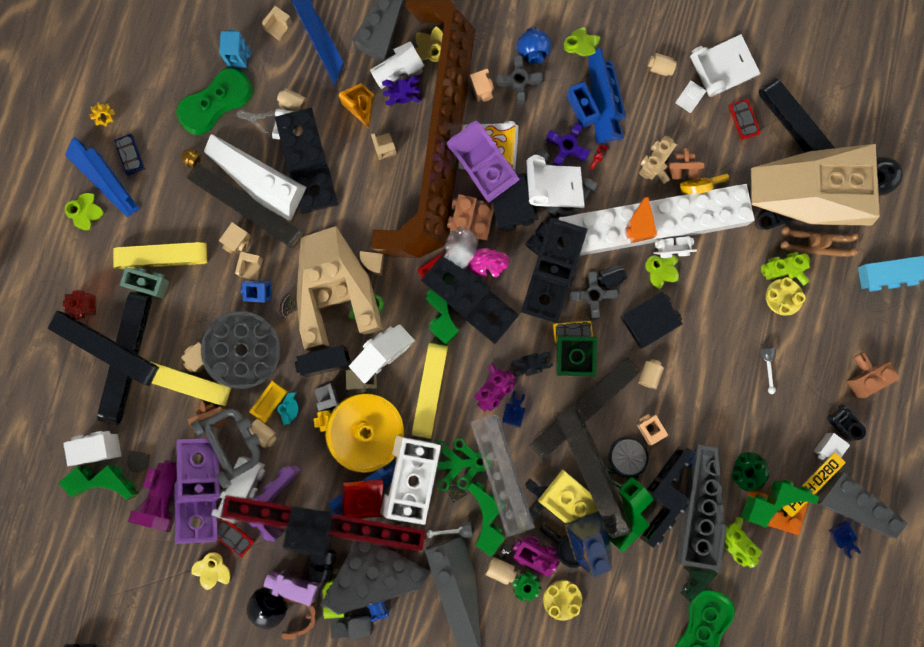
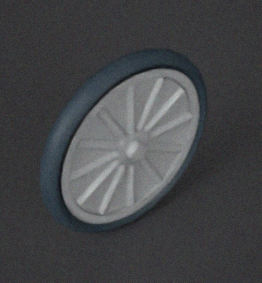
[608,436,649,478]

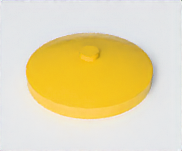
[325,393,404,472]

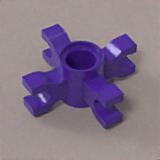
[382,76,422,106]
[545,123,590,166]

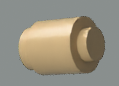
[647,53,677,76]

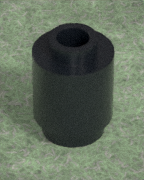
[597,265,627,289]

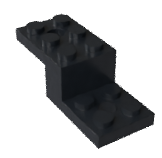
[275,107,338,214]
[521,217,588,324]
[421,251,519,345]
[640,446,694,548]

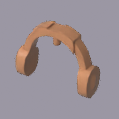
[281,597,316,639]

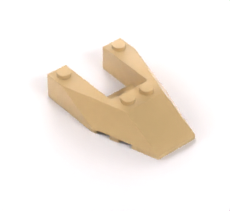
[297,226,383,351]

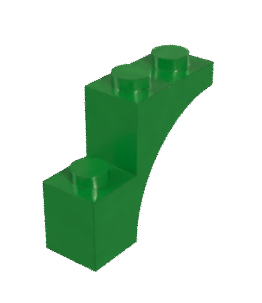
[426,273,459,345]
[58,465,139,500]
[609,477,654,553]
[741,479,819,528]
[467,481,505,557]

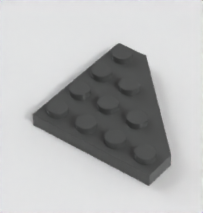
[321,541,429,615]

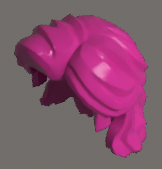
[466,248,510,277]

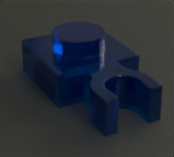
[501,391,525,428]
[828,521,861,559]

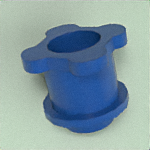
[366,600,390,622]

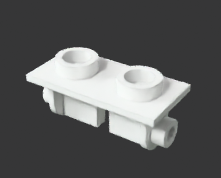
[653,236,697,258]

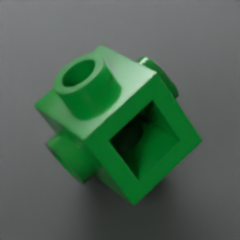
[511,571,542,602]

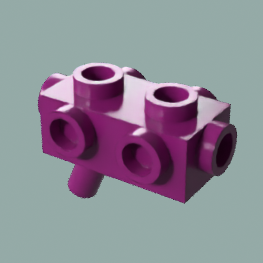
[473,364,516,412]
[512,536,560,577]

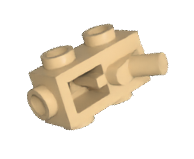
[639,136,677,184]

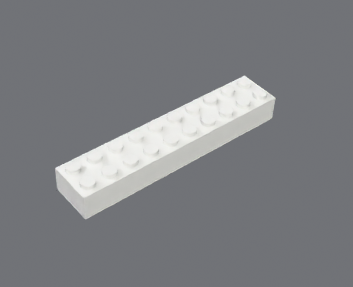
[558,184,755,256]

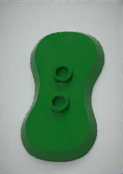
[176,67,253,135]
[675,589,735,647]

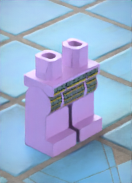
[264,569,323,606]

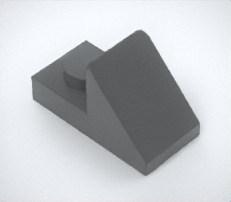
[330,614,371,641]

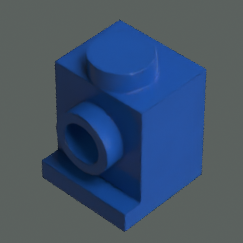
[241,280,272,303]

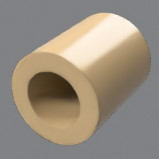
[277,88,308,112]
[638,359,664,390]
[249,419,277,448]
[485,557,517,585]

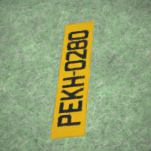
[783,452,846,517]

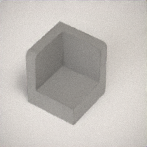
[315,383,339,411]

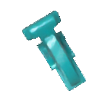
[277,391,299,425]

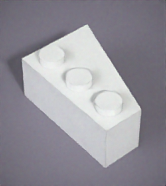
[349,324,415,384]
[211,456,266,524]

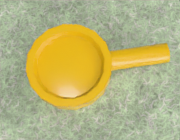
[680,174,729,194]

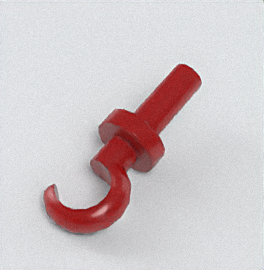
[589,145,608,170]

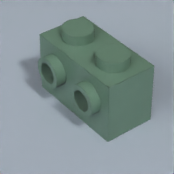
[120,266,169,299]

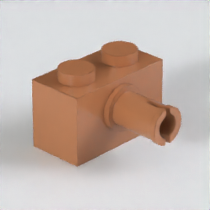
[847,352,900,398]

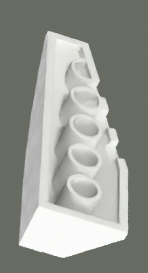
[204,134,306,221]

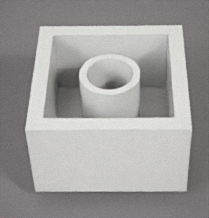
[64,431,121,466]

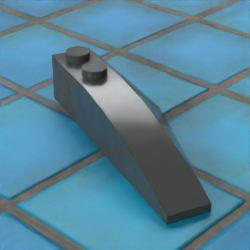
[675,444,726,571]
[425,536,481,647]

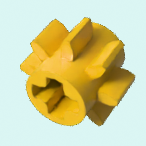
[89,102,115,127]
[313,410,332,432]

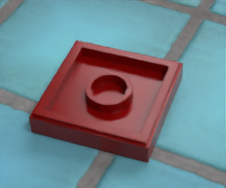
[341,479,384,519]

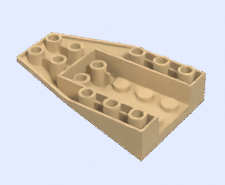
[751,144,880,226]

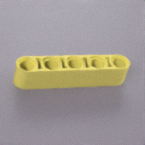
[113,242,207,269]
[412,342,448,439]
[151,362,232,406]

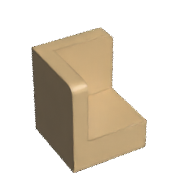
[262,6,293,40]
[371,133,397,160]
[235,252,263,280]

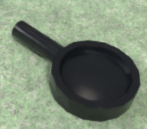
[540,524,581,568]

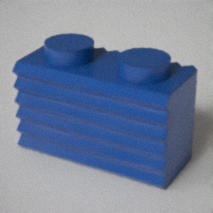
[566,82,601,128]

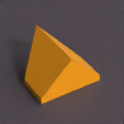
[339,83,374,128]

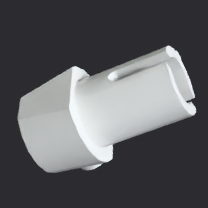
[370,41,424,89]

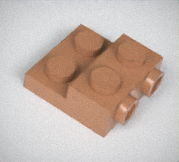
[447,194,494,242]

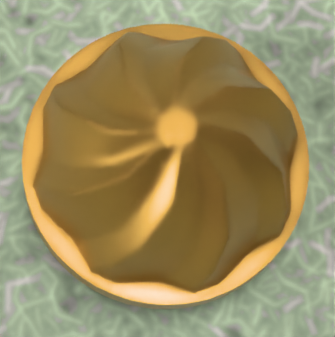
[181,149,201,168]

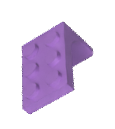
[446,121,520,202]
[248,465,301,542]

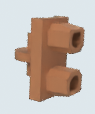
[666,148,704,179]
[187,400,226,428]

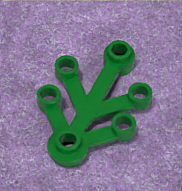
[435,438,490,491]

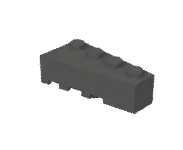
[352,0,406,63]
[816,472,908,539]

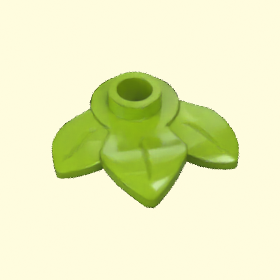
[564,27,600,56]
[65,193,104,231]
[645,255,679,289]

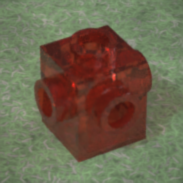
[63,290,96,319]

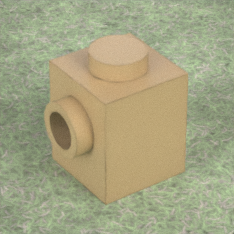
[219,222,252,255]
[181,342,205,373]

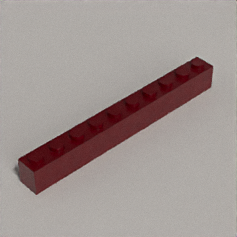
[220,495,426,551]

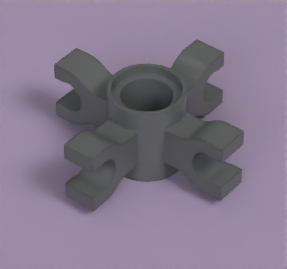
[496,56,542,104]
[570,272,618,319]

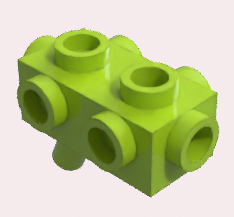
[761,252,810,286]
[723,517,763,568]

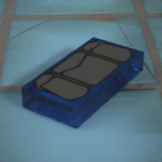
[114,134,145,176]

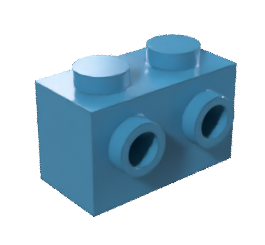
[219,29,251,68]

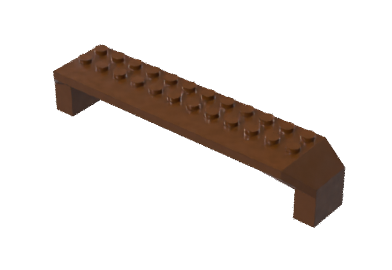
[371,0,475,258]

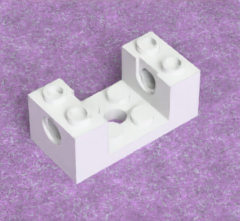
[380,436,441,525]

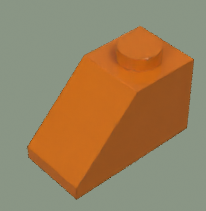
[625,197,657,243]

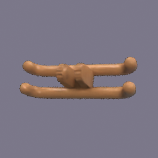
[780,226,859,257]

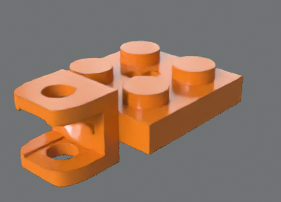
[745,485,808,535]

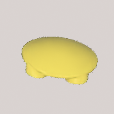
[766,277,806,316]
[543,580,582,621]

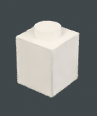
[676,81,706,113]
[813,433,850,463]

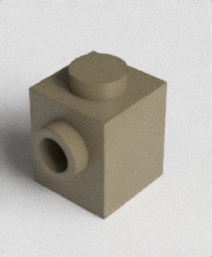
[346,370,377,393]

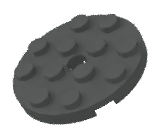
[201,311,281,389]

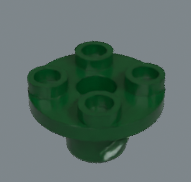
[731,452,770,492]

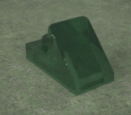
[681,567,718,602]

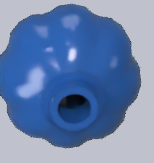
[516,27,552,64]

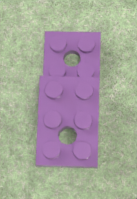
[174,438,220,544]

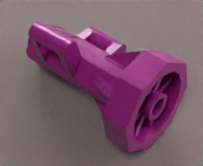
[128,460,177,532]

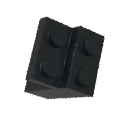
[282,506,333,557]

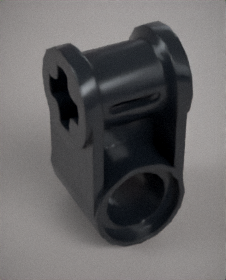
[826,404,866,441]

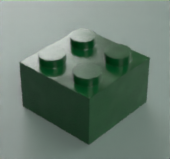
[556,335,597,377]

